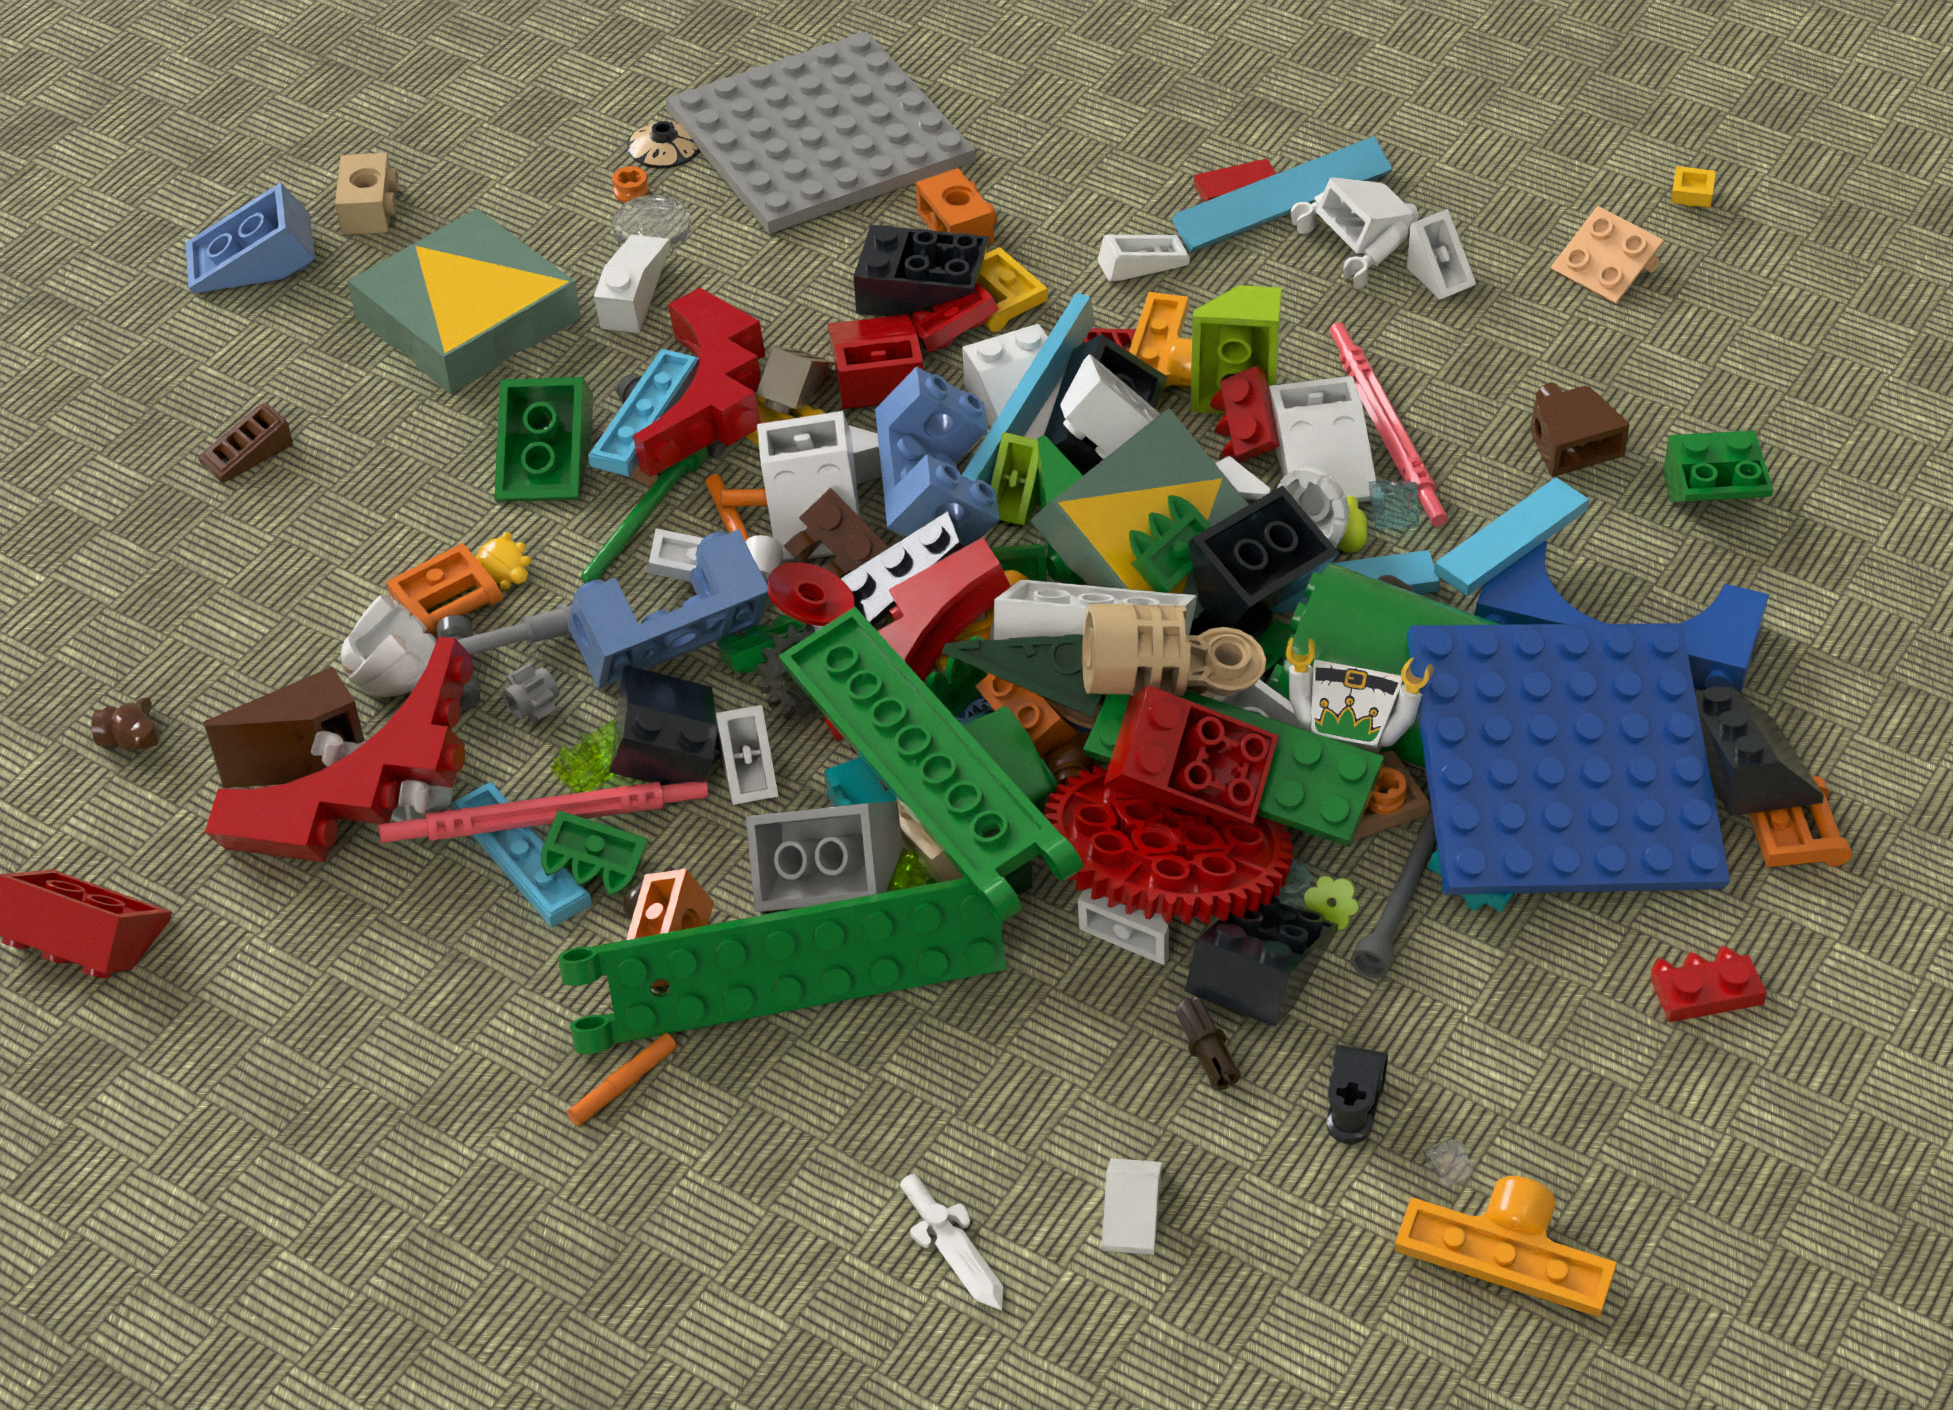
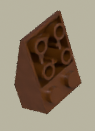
[203,666,365,788]

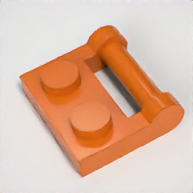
[386,543,503,636]
[1748,776,1852,867]

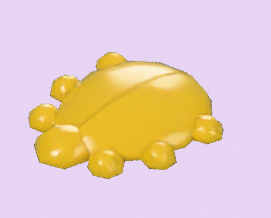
[475,532,532,591]

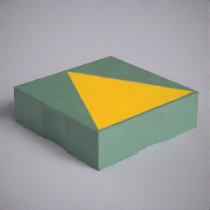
[347,208,581,395]
[1030,408,1249,619]

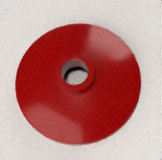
[767,562,854,626]

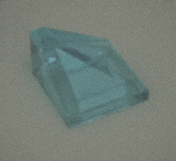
[1369,481,1419,530]

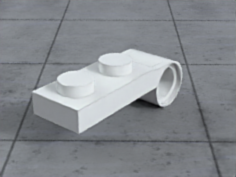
[647,528,783,584]

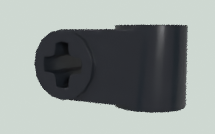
[1327,1044,1388,1144]

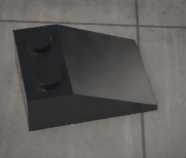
[608,665,717,785]

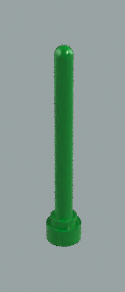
[581,447,708,584]

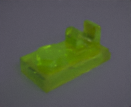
[550,718,616,793]

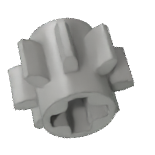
[502,664,560,722]

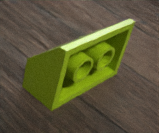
[1190,285,1282,414]

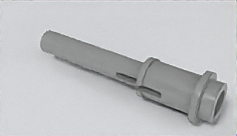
[458,603,572,655]

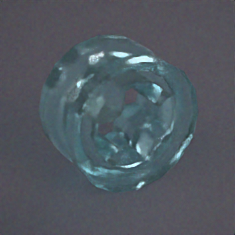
[1276,861,1311,908]

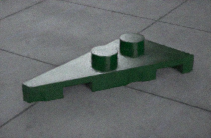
[942,634,1103,718]

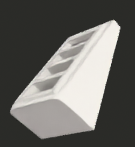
[1098,235,1190,281]

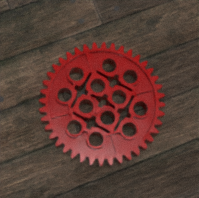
[1044,765,1293,924]

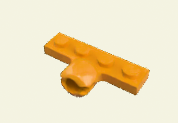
[1129,292,1192,410]
[1395,1175,1617,1318]

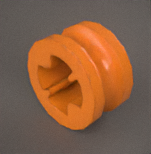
[612,166,649,203]
[1367,767,1406,815]

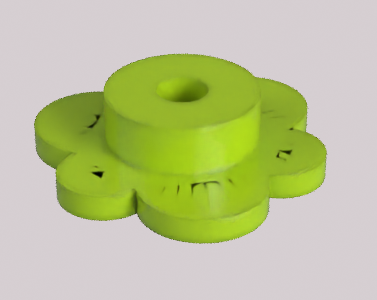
[1304,875,1360,930]

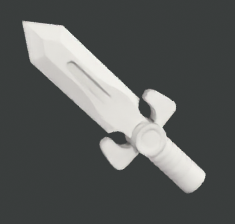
[900,1174,1003,1311]

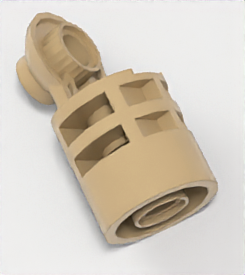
[1082,604,1266,696]

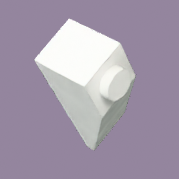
[594,235,671,334]

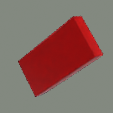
[1194,158,1276,202]

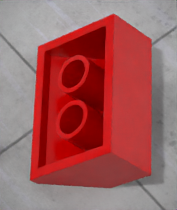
[0,869,172,978]

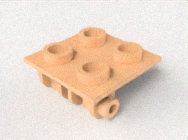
[1550,206,1664,304]

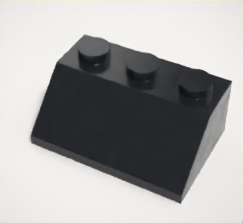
[1044,334,1167,476]
[1189,486,1339,629]
[1695,686,1824,816]

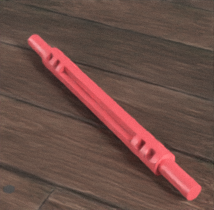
[1329,322,1448,527]
[378,780,708,843]

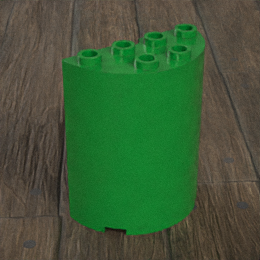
[1268,563,1502,768]

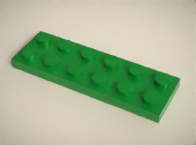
[1083,690,1385,847]

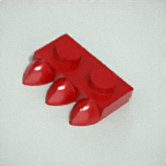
[910,283,999,352]
[1209,366,1280,463]
[1651,946,1767,1023]

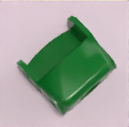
[963,706,1058,838]

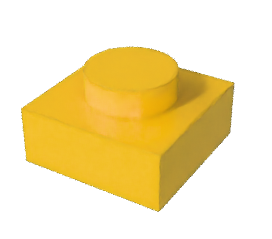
[1670,166,1716,208]

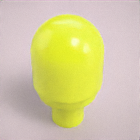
[1337,496,1367,553]

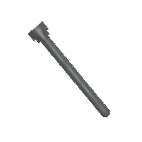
[1351,807,1436,978]

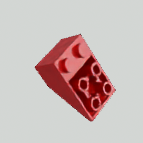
[828,314,923,409]
[1103,685,1279,825]

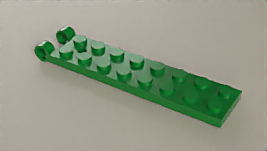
[779,607,1084,923]
[558,878,1007,1054]

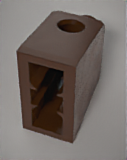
[1531,382,1630,477]

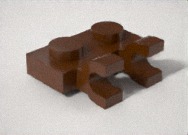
[783,487,889,578]

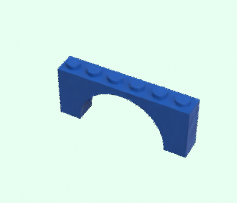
[1475,541,1769,694]

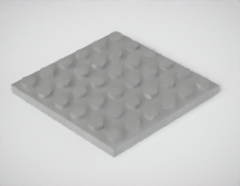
[666,31,975,234]

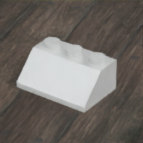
[1060,354,1160,460]

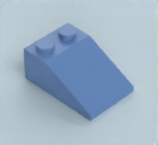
[185,182,315,293]

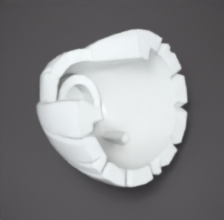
[1277,466,1349,548]
[341,595,437,697]

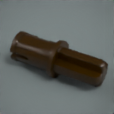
[1175,997,1241,1090]

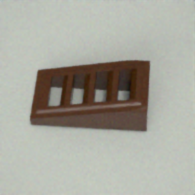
[198,402,293,484]

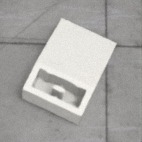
[1269,376,1379,502]
[757,411,860,563]

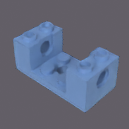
[875,366,1000,546]
[568,529,768,689]

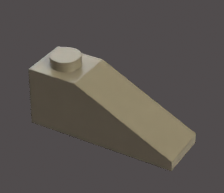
[756,346,834,414]

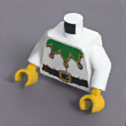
[1286,638,1434,754]

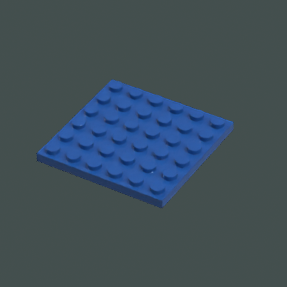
[1406,623,1730,895]

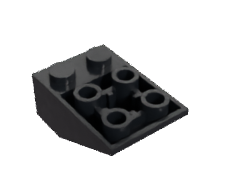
[853,225,989,317]
[1185,896,1338,1026]

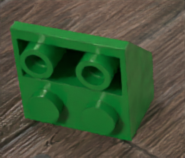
[1663,431,1773,502]

